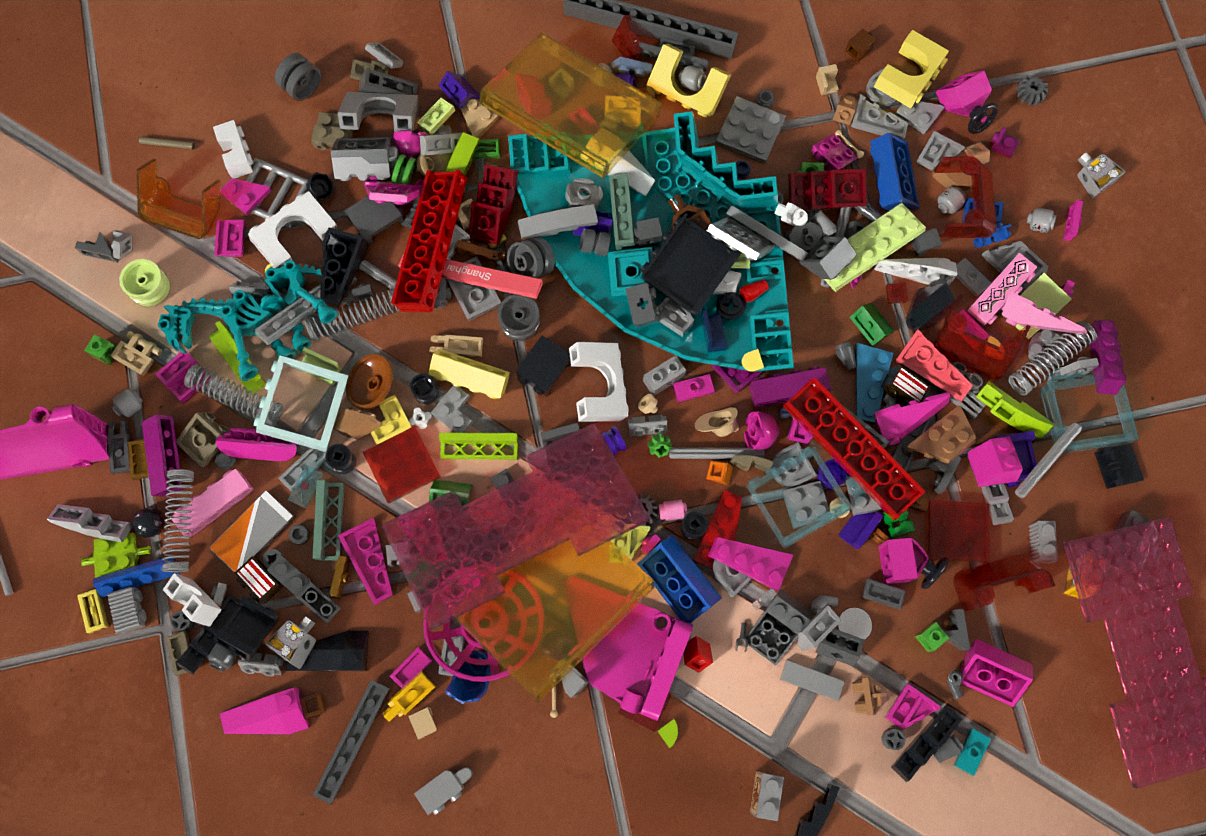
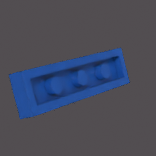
[93,558,180,597]

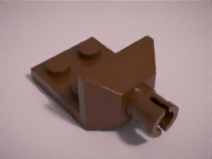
[667,193,725,244]

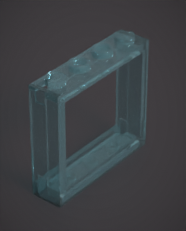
[1040,374,1139,454]
[746,447,852,549]

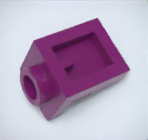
[991,127,1019,158]

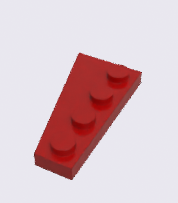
[693,490,742,570]

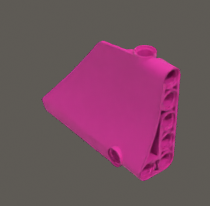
[0,404,109,480]
[565,577,693,721]

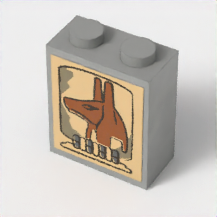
[750,771,784,821]

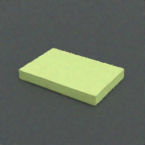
[1001,273,1072,340]

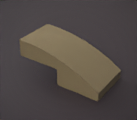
[350,59,389,80]
[730,455,774,473]

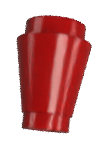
[739,279,769,303]

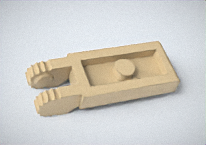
[429,335,484,358]

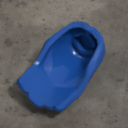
[445,650,491,704]

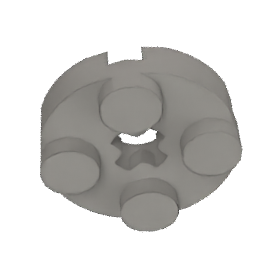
[565,178,603,211]
[1027,330,1068,368]

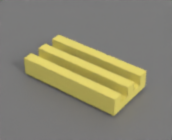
[77,589,109,634]

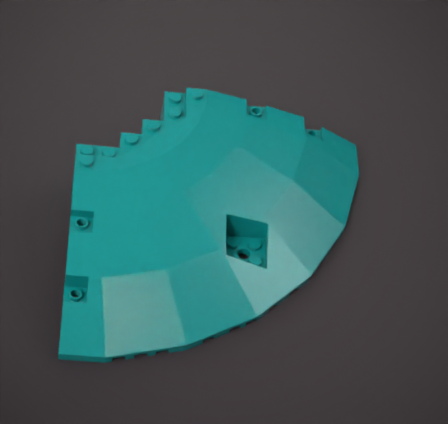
[508,111,794,372]

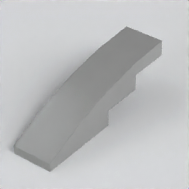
[518,205,598,239]
[973,447,1014,525]
[47,504,132,542]

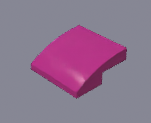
[155,352,211,404]

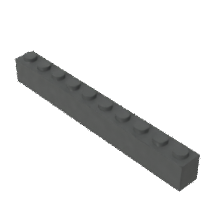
[563,0,738,59]

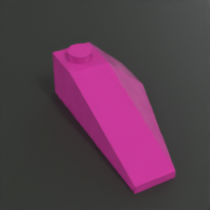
[874,392,950,446]
[220,688,310,734]

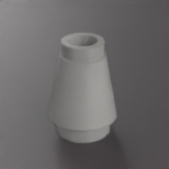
[812,211,837,237]

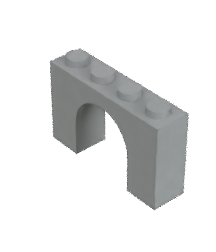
[338,92,420,133]

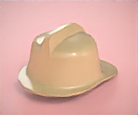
[415,153,452,176]
[695,407,739,437]

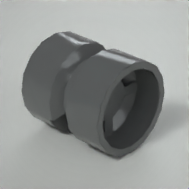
[579,228,611,257]

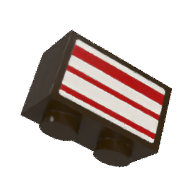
[881,365,930,406]
[234,556,284,603]

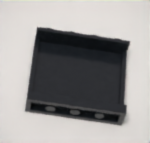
[640,213,742,317]

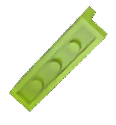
[209,320,267,395]
[439,433,518,460]

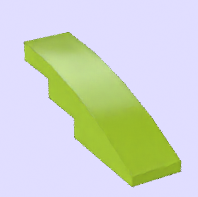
[445,132,480,177]

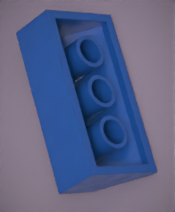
[870,133,920,211]
[637,535,722,623]

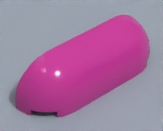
[216,428,297,461]

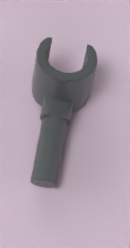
[735,623,748,652]

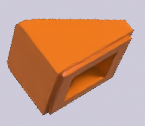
[706,461,733,485]

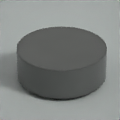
[289,524,310,545]

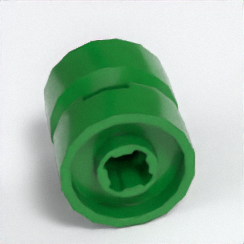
[881,510,916,539]

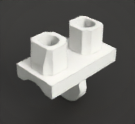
[775,202,808,227]

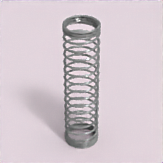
[305,288,399,342]
[1009,321,1097,396]
[184,364,283,426]
[162,469,194,572]

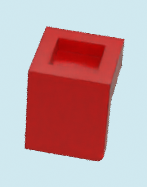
[683,636,713,673]

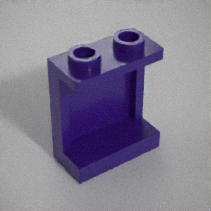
[993,431,1044,487]

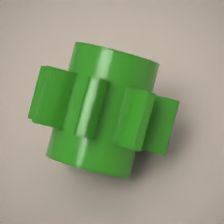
[647,433,673,458]

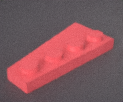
[896,330,973,402]

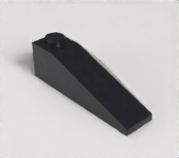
[320,227,369,307]
[906,283,956,334]

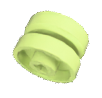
[119,259,170,307]

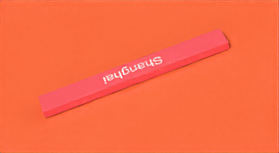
[398,254,543,299]

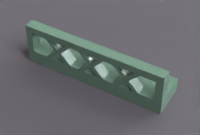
[609,173,634,251]
[313,480,344,561]

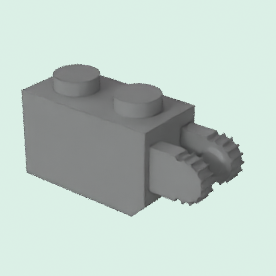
[414,767,473,815]

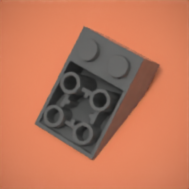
[745,589,813,666]

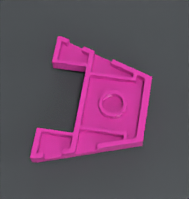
[364,176,424,205]

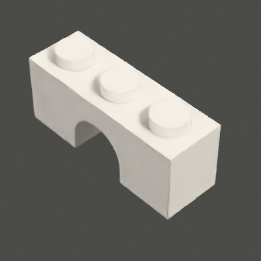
[213,120,254,179]
[163,573,221,627]

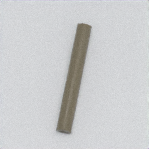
[139,136,195,150]

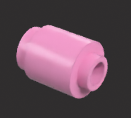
[658,499,687,521]

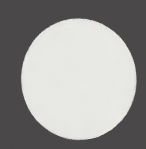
[838,608,872,640]

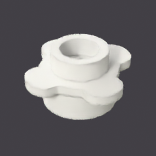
[409,408,431,429]

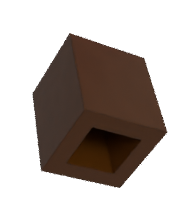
[845,29,876,62]

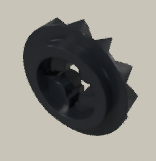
[716,292,746,321]

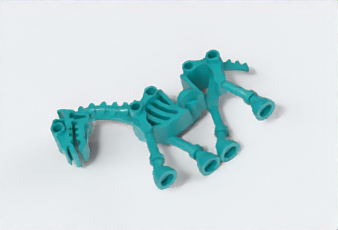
[158,260,338,381]

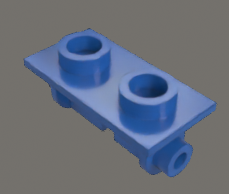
[969,222,1011,248]

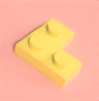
[371,395,412,446]

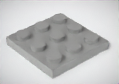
[715,96,786,164]
[707,217,775,260]

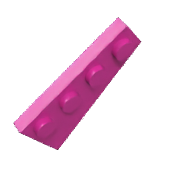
[338,517,393,605]
[708,537,793,591]

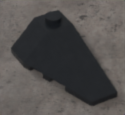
[285,630,369,672]

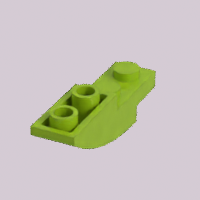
[976,381,1054,438]

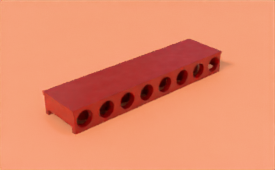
[391,169,467,313]
[783,377,926,521]

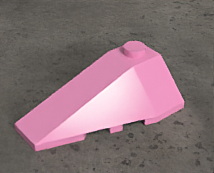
[1002,291,1087,335]

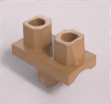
[852,677,887,716]

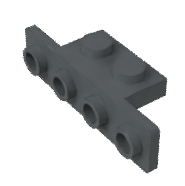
[639,37,708,72]

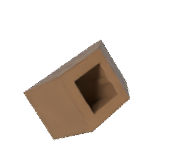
[932,163,976,193]
[333,407,381,440]

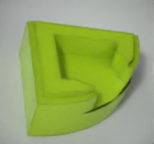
[657,719,678,748]

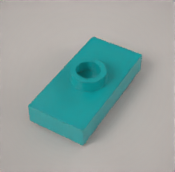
[954,728,991,776]

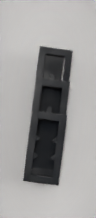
[176,594,240,676]
[891,705,962,782]
[794,784,840,836]

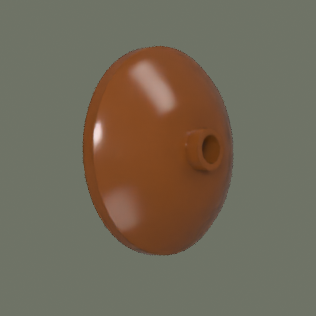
[346,354,393,410]

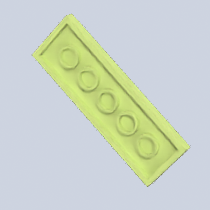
[824,203,926,292]

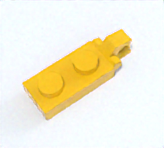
[383,671,436,722]

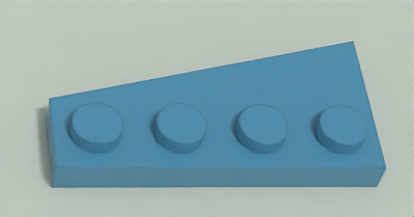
[855,343,893,425]

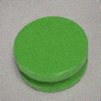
[391,154,416,185]

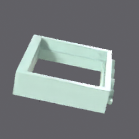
[253,355,348,452]

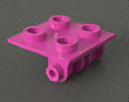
[811,133,858,171]

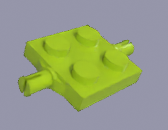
[81,532,151,578]

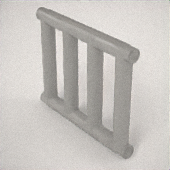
[231,158,308,229]

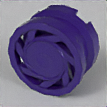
[600,426,627,457]
[817,460,847,489]

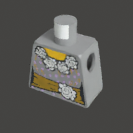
[1077,153,1126,199]
[265,616,316,669]

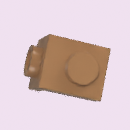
[833,95,859,125]

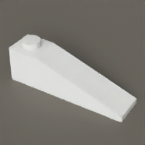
[581,129,655,197]
[874,258,957,286]

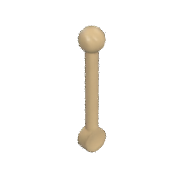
[835,130,864,159]
[550,674,558,718]

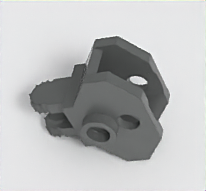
[784,222,823,267]

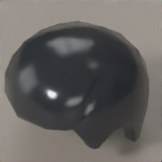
[306,172,334,201]
[132,507,164,538]

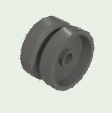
[275,53,321,101]
[507,237,555,279]
[498,294,540,341]

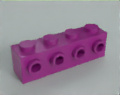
[1088,319,1126,395]
[749,366,831,408]
[142,414,183,497]

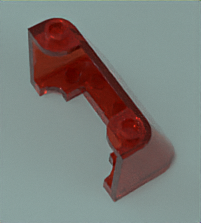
[953,555,1055,612]

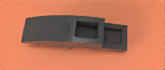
[267,555,341,623]

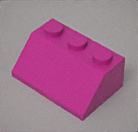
[960,639,1033,707]

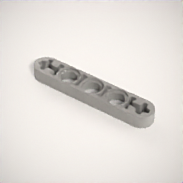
[726,206,808,262]

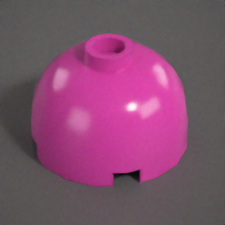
[393,131,429,160]
[744,412,780,450]

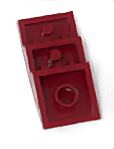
[468,164,519,245]
[788,169,867,210]

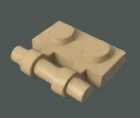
[110,331,162,377]

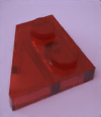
[612,15,642,61]

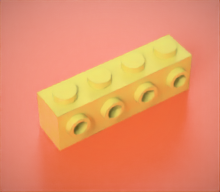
[428,349,510,399]

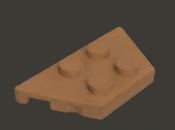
[907,405,976,464]

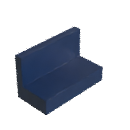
[702,308,727,352]

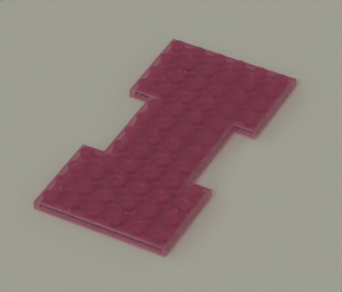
[382,423,650,630]
[1063,517,1206,788]

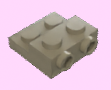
[311,112,354,150]
[176,412,229,467]

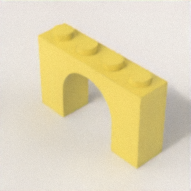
[874,30,949,108]
[647,44,731,117]

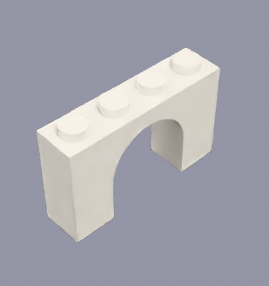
[248,191,338,268]
[569,342,629,422]

